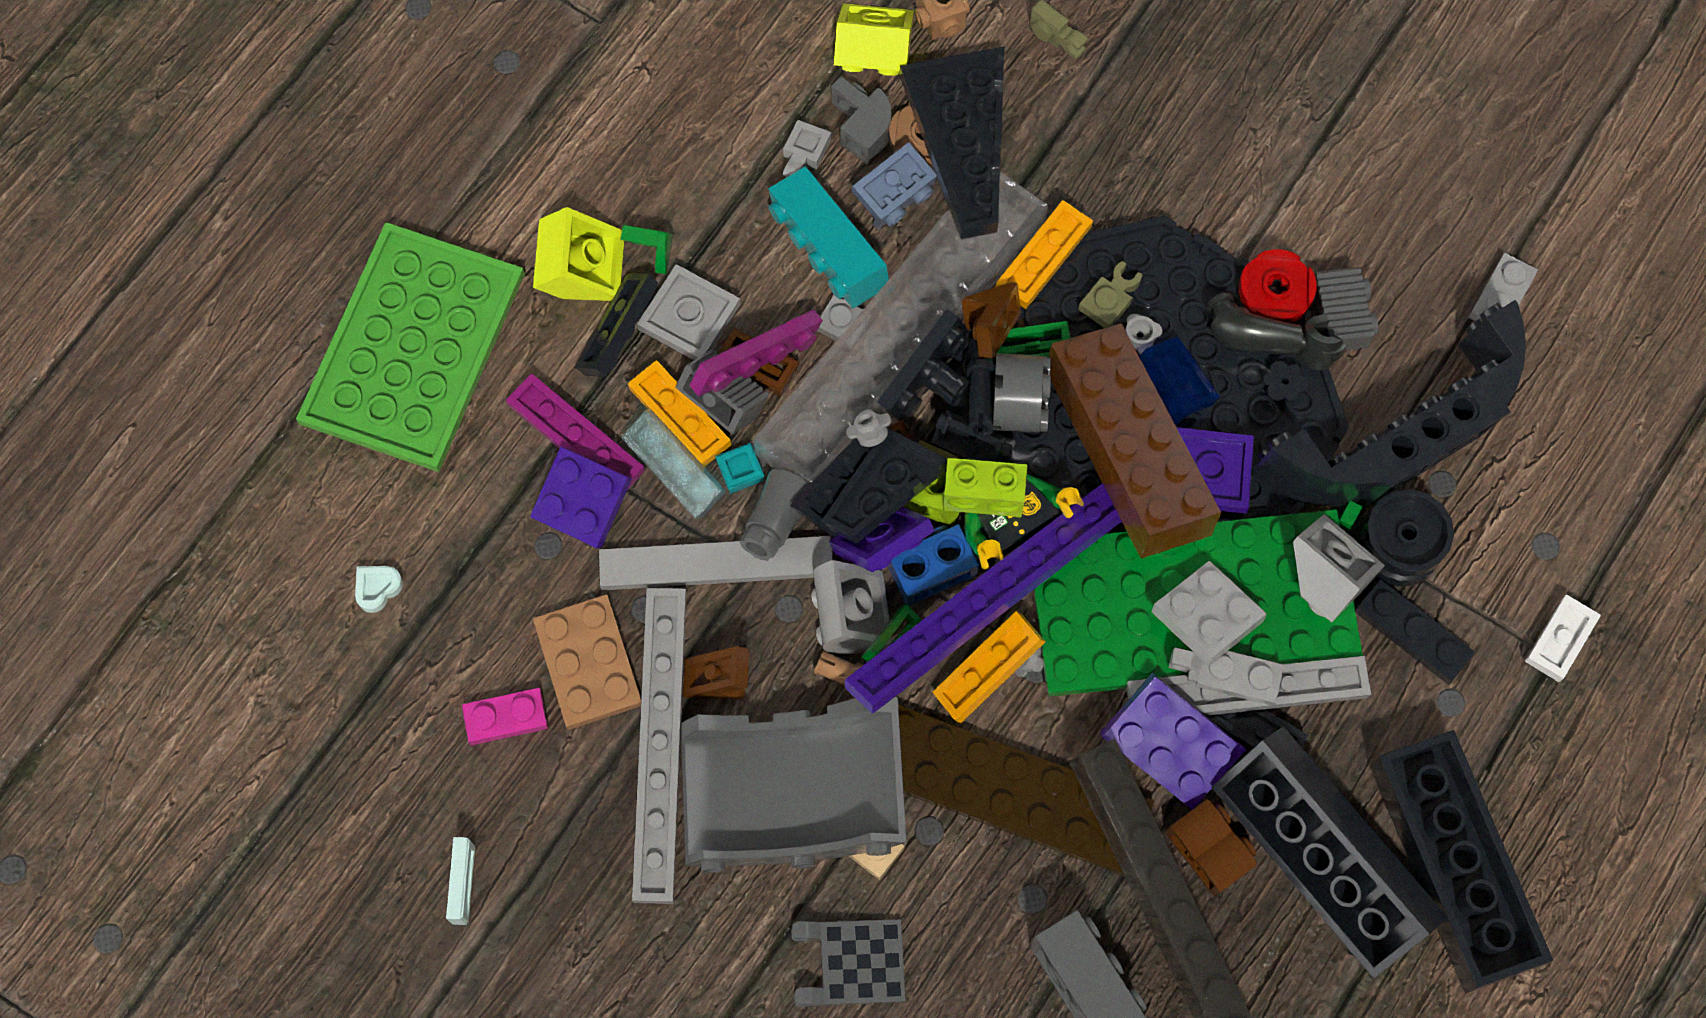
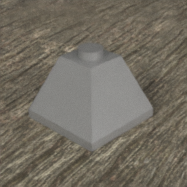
[1293,514,1385,622]

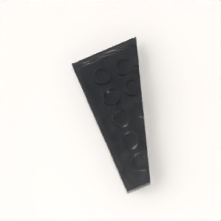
[899,46,1005,240]

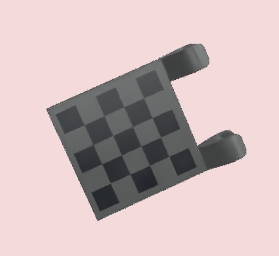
[791,919,906,1007]

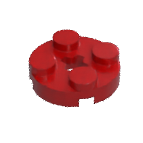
[1239,249,1317,323]

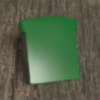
[620,225,674,275]

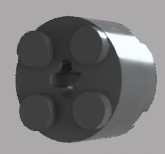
[993,353,1051,432]

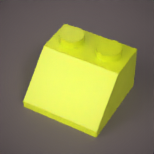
[834,3,914,76]
[533,207,624,301]

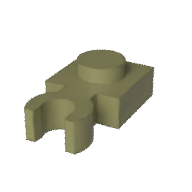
[1030,0,1088,60]
[1078,261,1142,328]

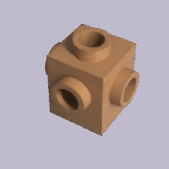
[915,0,970,40]

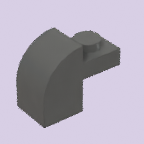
[831,76,891,165]

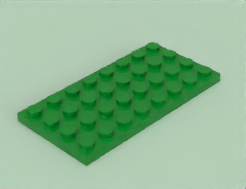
[1033,510,1363,697]

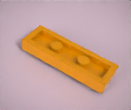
[996,200,1093,309]
[628,360,731,469]
[932,611,1046,723]

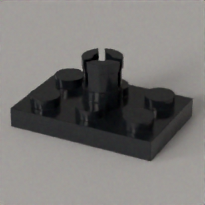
[877,309,969,421]

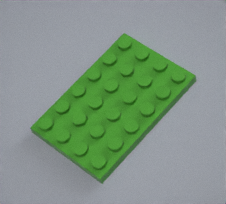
[296,222,525,472]

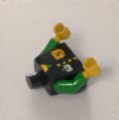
[965,474,1084,569]

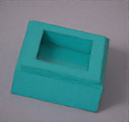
[715,443,765,494]

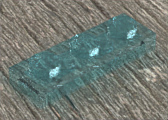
[621,410,726,519]

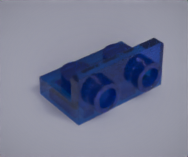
[1139,337,1220,427]

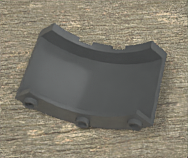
[681,697,907,873]

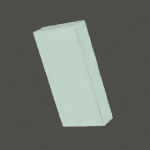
[446,837,475,925]

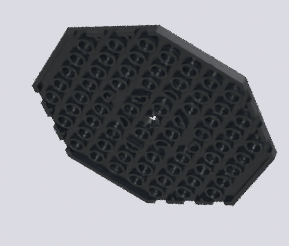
[946,216,1349,534]

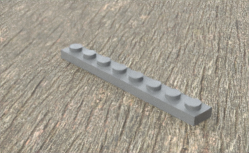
[632,588,687,904]

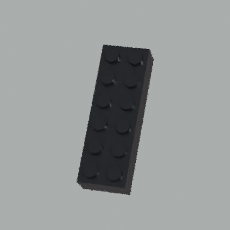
[1212,727,1448,978]
[1370,730,1554,994]

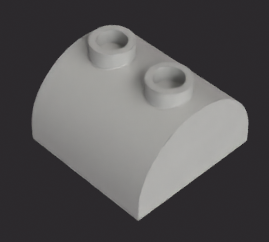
[811,560,892,654]

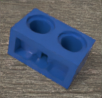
[887,524,979,606]

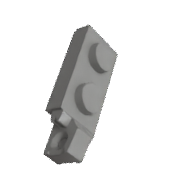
[1169,648,1284,706]

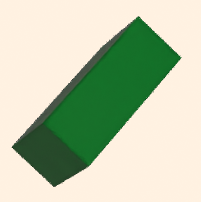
[1339,501,1362,533]

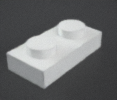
[1525,594,1601,682]

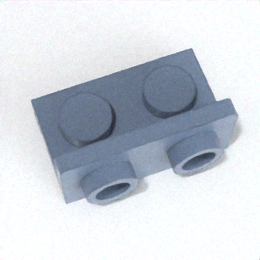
[851,142,937,230]

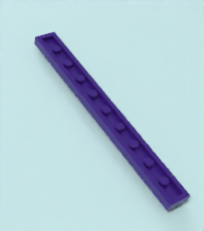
[845,483,1122,714]

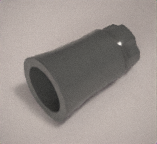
[740,469,810,561]

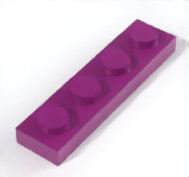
[689,310,823,397]
[506,373,645,490]

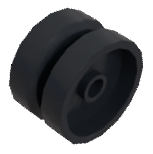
[1357,489,1454,587]

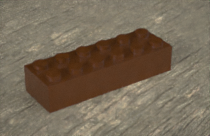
[1048,323,1221,559]

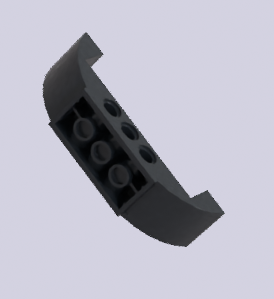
[1251,300,1526,510]

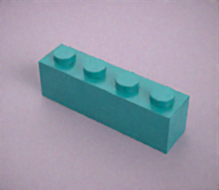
[768,166,890,309]

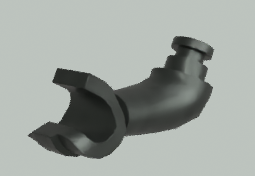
[1207,293,1347,370]

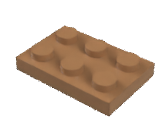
[532,594,641,730]

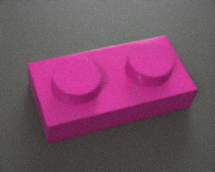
[462,688,548,746]

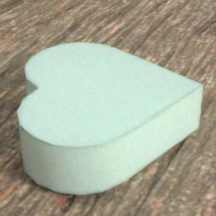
[355,566,403,613]

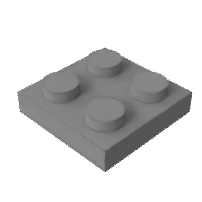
[637,264,741,360]
[1152,561,1266,666]

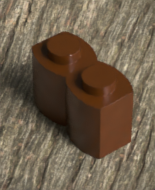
[1165,799,1258,897]

